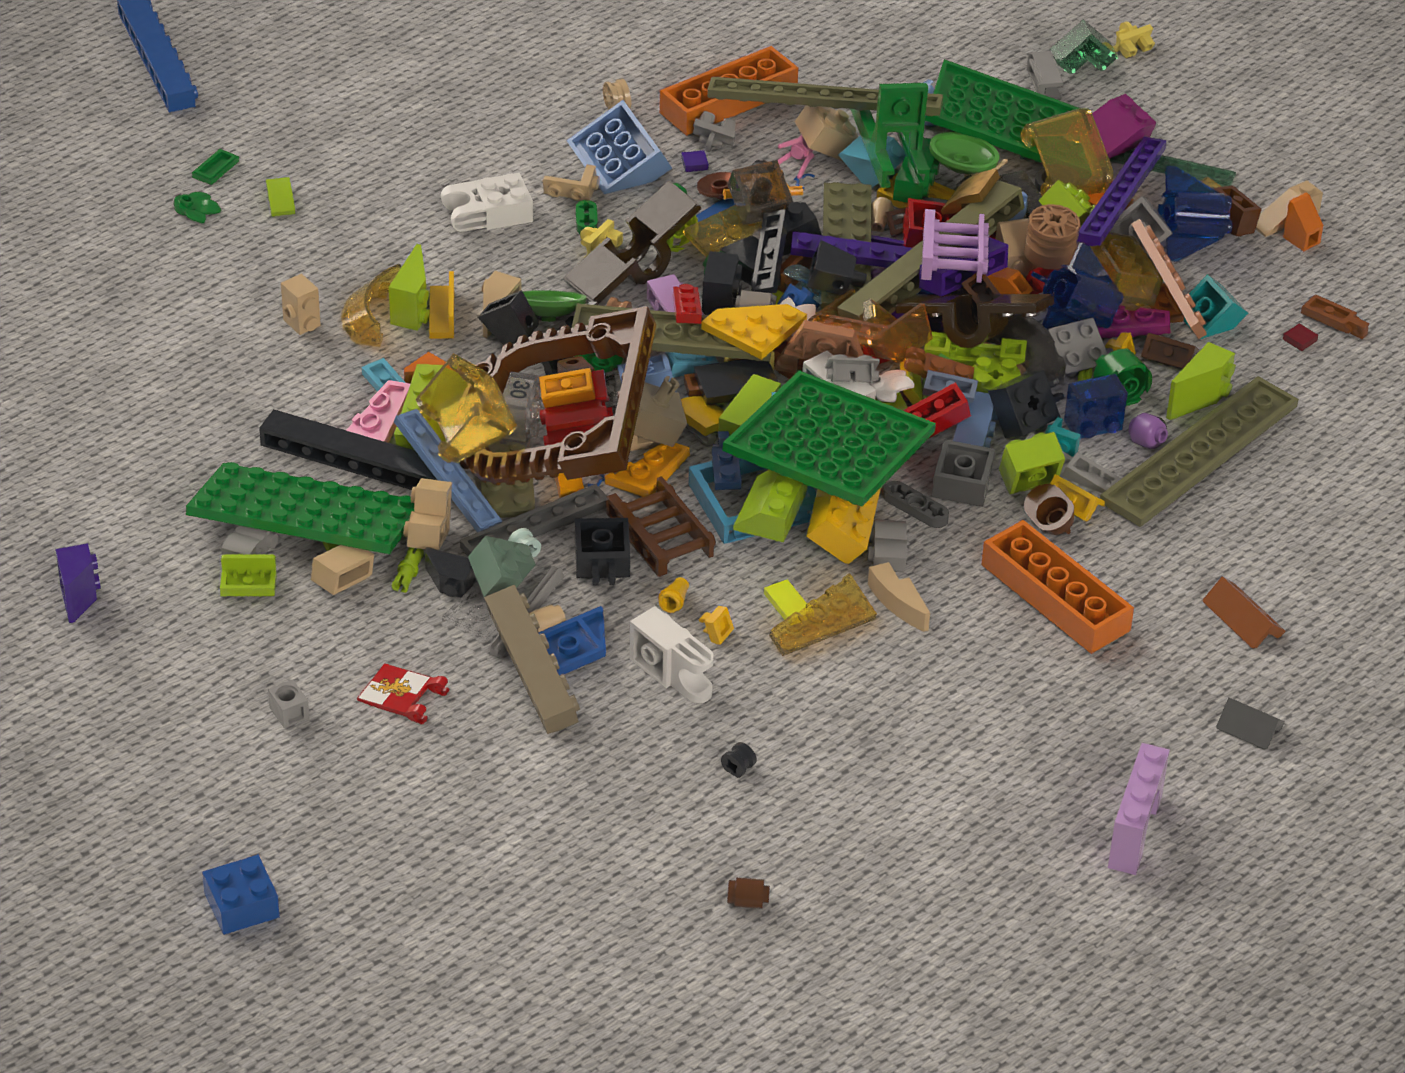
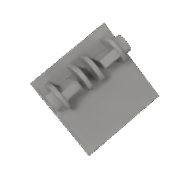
[1048,318,1107,378]

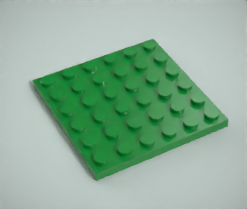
[722,371,936,506]

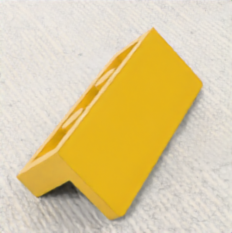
[429,271,455,339]

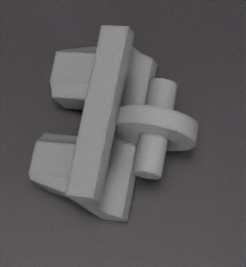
[693,111,736,152]

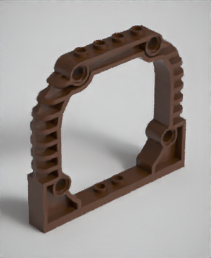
[450,306,657,486]

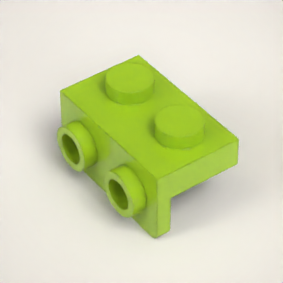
[220,554,277,596]

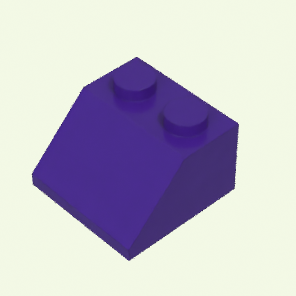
[55,543,101,623]

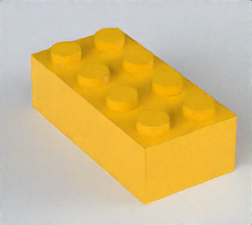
[806,488,881,564]

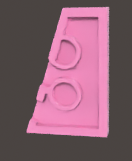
[347,380,410,443]

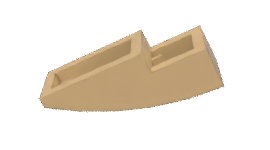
[868,562,930,632]

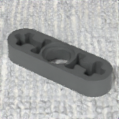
[883,481,949,528]

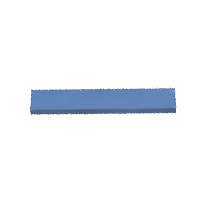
[394,409,502,532]

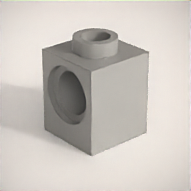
[268,680,309,728]

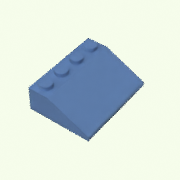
[566,100,672,194]

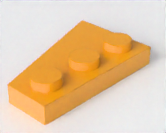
[604,443,690,497]

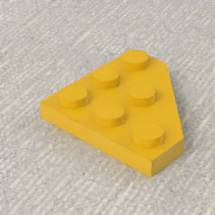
[701,304,807,360]

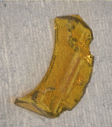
[341,264,401,347]

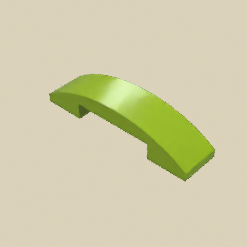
[924,332,1027,367]

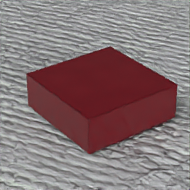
[1283,323,1318,351]

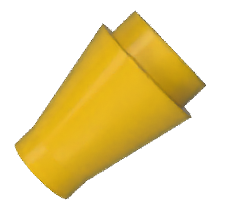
[658,577,689,613]

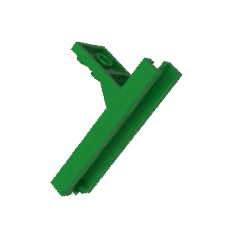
[850,83,930,188]

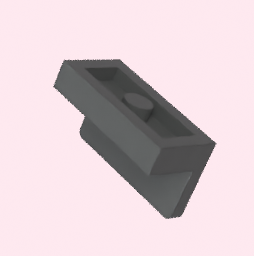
[1216,697,1285,749]

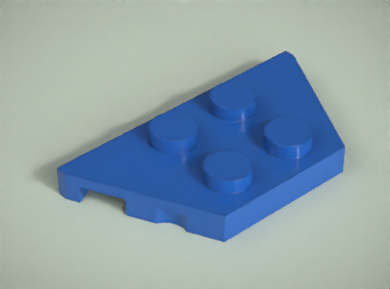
[538,606,606,675]

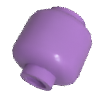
[1128,413,1168,449]

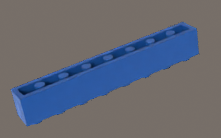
[117,0,198,112]

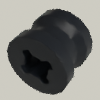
[721,742,757,778]

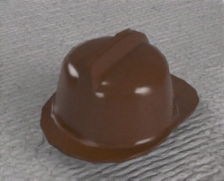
[1024,484,1075,535]

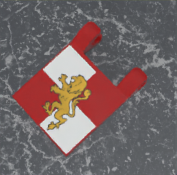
[357,663,449,724]

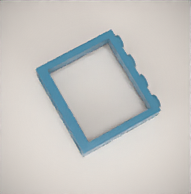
[688,458,817,544]

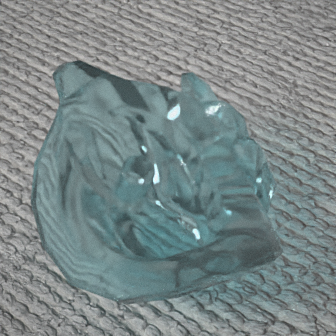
[783,265,821,300]

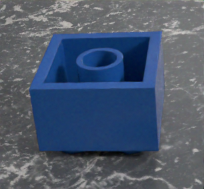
[202,854,280,935]

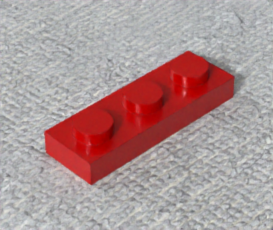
[673,284,702,324]

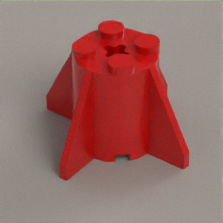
[540,370,616,473]

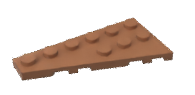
[1132,219,1207,339]

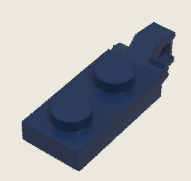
[711,431,741,490]

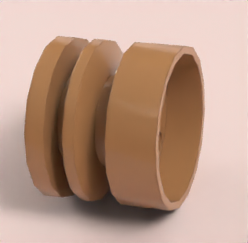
[1024,204,1080,270]

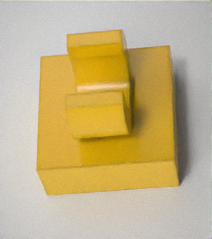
[1105,332,1136,354]
[699,606,734,645]

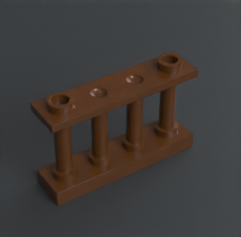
[606,476,716,577]

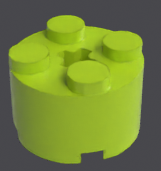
[973,357,1021,394]

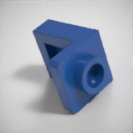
[777,284,820,310]

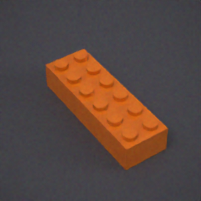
[659,46,799,136]
[981,520,1134,654]

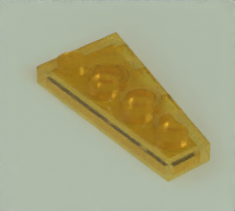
[682,190,783,257]
[769,573,877,657]

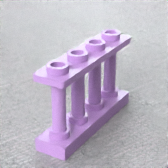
[921,209,989,283]

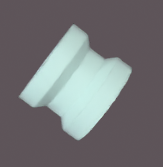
[508,528,541,558]

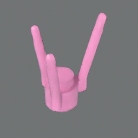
[772,135,815,179]

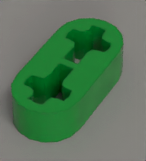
[576,200,598,234]

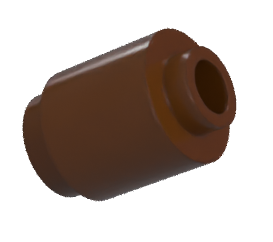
[727,877,770,909]

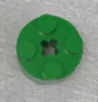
[1093,348,1152,408]

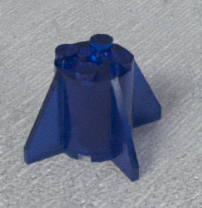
[1157,166,1232,262]
[1031,242,1123,337]

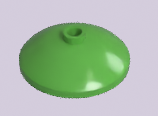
[929,132,999,174]
[522,290,586,322]

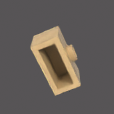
[281,273,321,335]
[311,545,375,595]

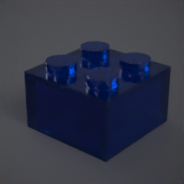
[1064,374,1128,439]

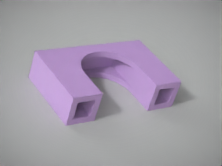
[1108,743,1170,875]

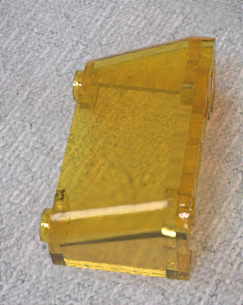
[1021,108,1113,196]
[416,353,517,463]

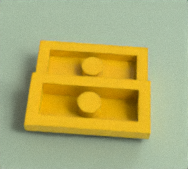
[681,396,724,436]

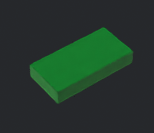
[192,149,239,185]

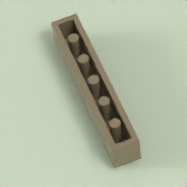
[484,585,580,734]

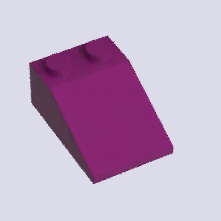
[1069,94,1157,162]

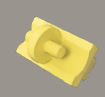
[1111,22,1155,58]
[580,219,623,258]

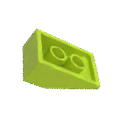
[389,244,430,331]
[1166,342,1236,420]

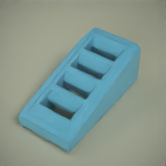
[665,352,719,378]

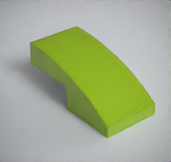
[266,177,295,217]

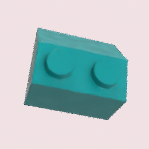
[1183,274,1248,339]

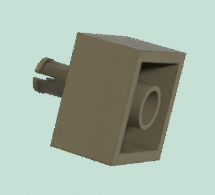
[634,376,687,447]

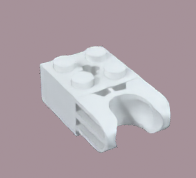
[441,173,533,232]
[630,606,714,703]

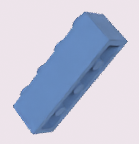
[953,391,998,448]

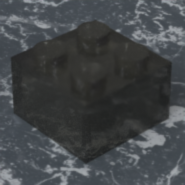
[727,160,794,225]

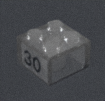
[499,372,545,448]

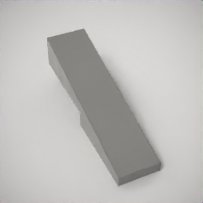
[1025,432,1122,493]

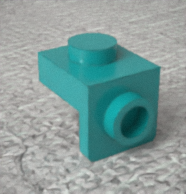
[1045,417,1081,457]

